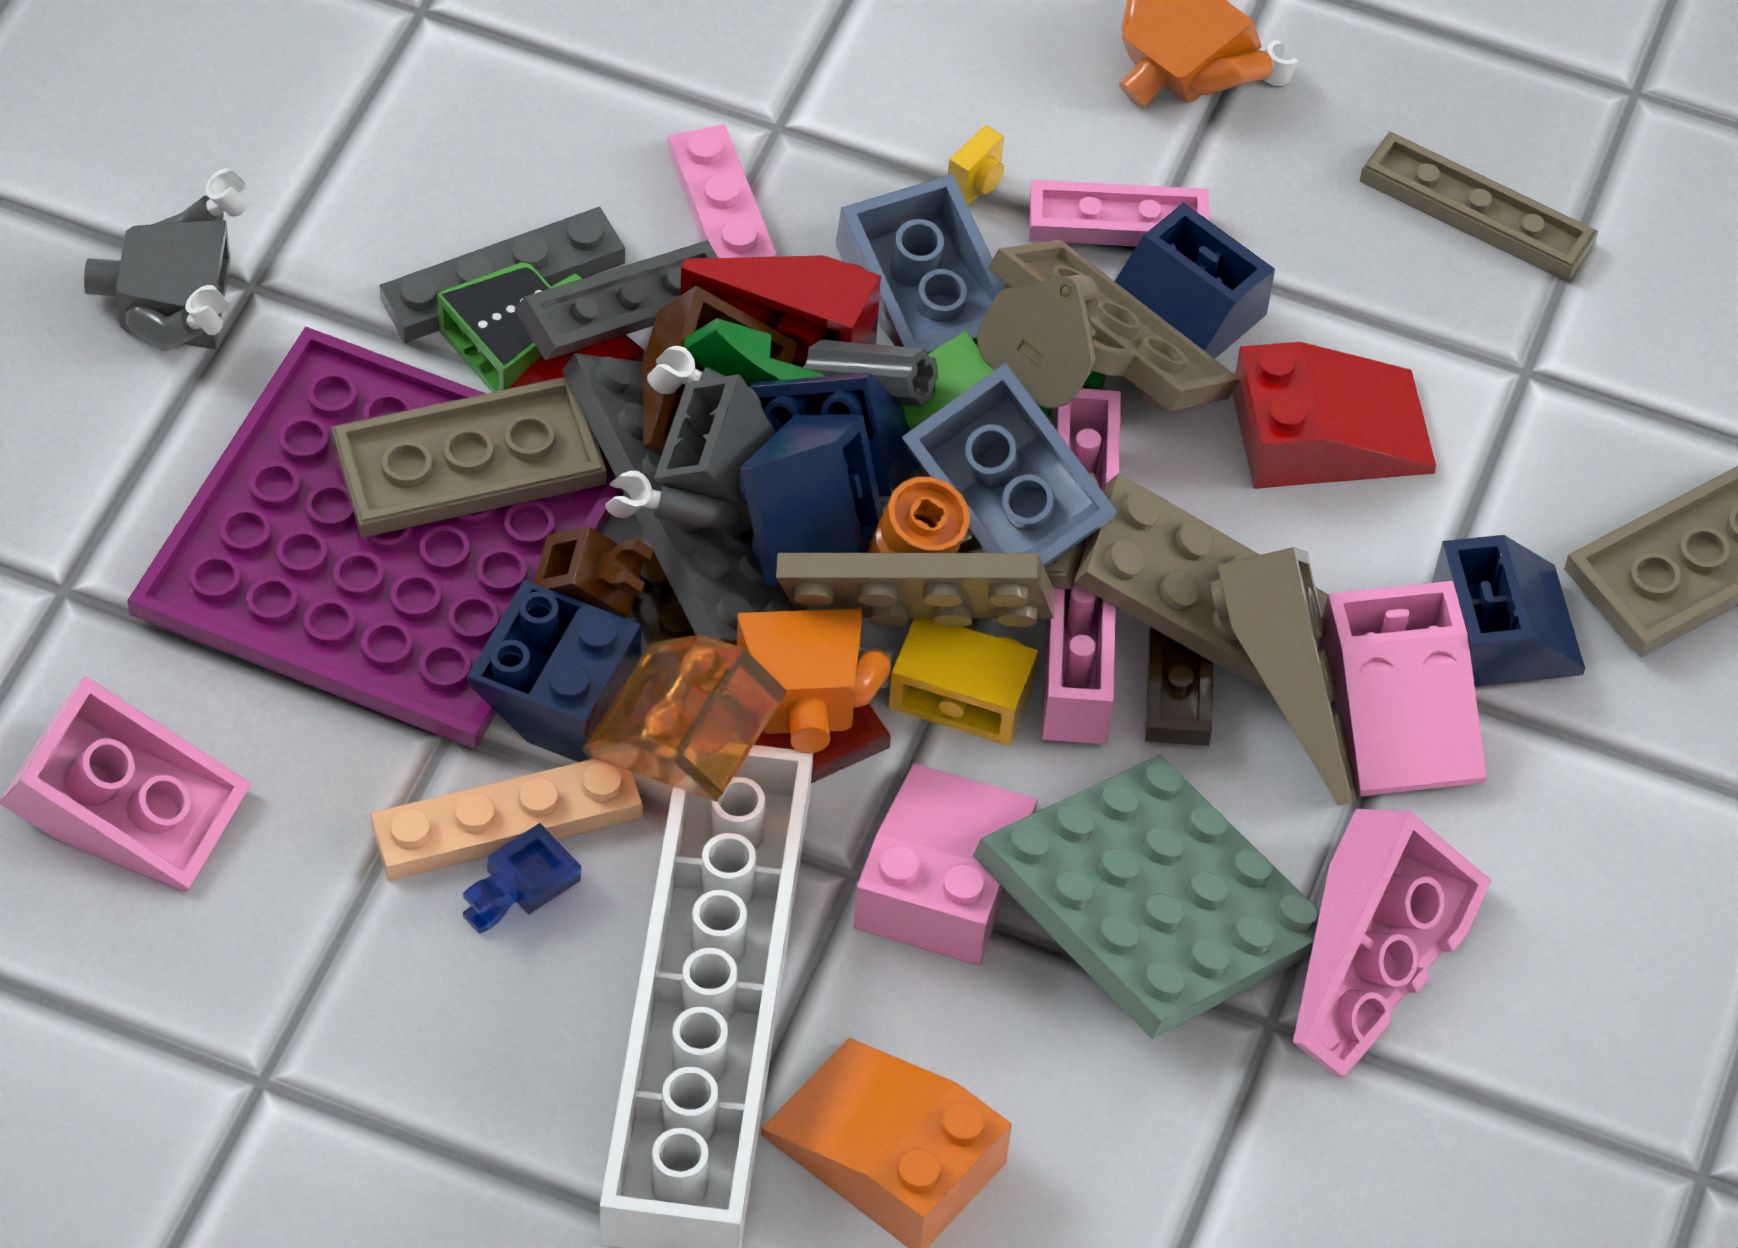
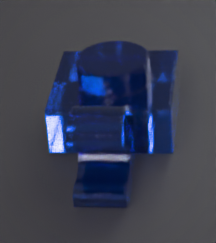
[463,823,582,934]

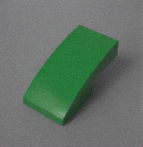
[684,318,823,387]

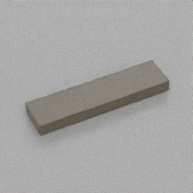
[1360,131,1598,282]

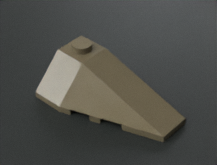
[1211,547,1358,806]

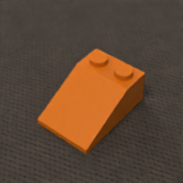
[761,1038,1012,1248]

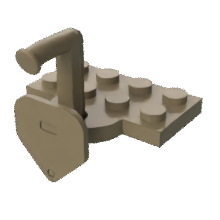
[977,239,1240,412]

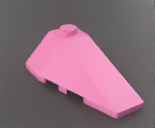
[1293,809,1492,1077]

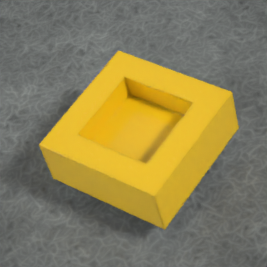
[948,125,1004,206]

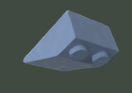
[835,174,1004,354]
[902,362,1119,568]

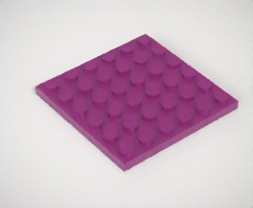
[127,326,624,749]

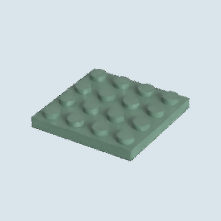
[973,755,1320,1039]

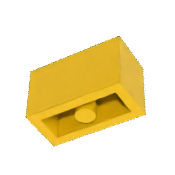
[889,618,1039,746]

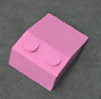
[0,676,252,892]
[854,763,1038,966]

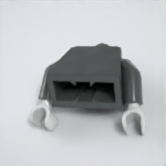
[84,168,247,351]
[605,346,776,530]

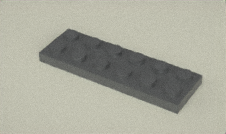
[562,353,796,656]

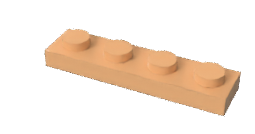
[370,751,643,881]

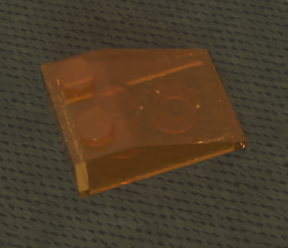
[582,635,788,802]

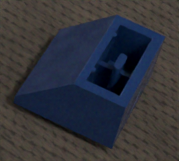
[1115,202,1275,359]
[750,373,916,497]
[739,414,883,585]
[1432,535,1585,687]
[467,579,641,762]

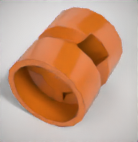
[868,477,970,553]

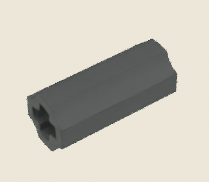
[803,340,938,407]

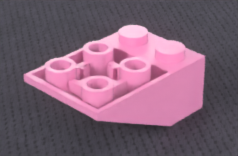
[1319,581,1487,797]

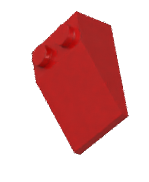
[680,255,881,367]
[1232,342,1436,489]

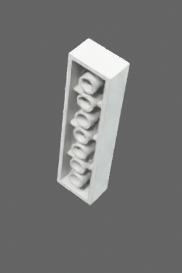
[600,736,813,1248]

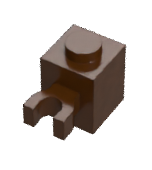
[534,526,654,618]

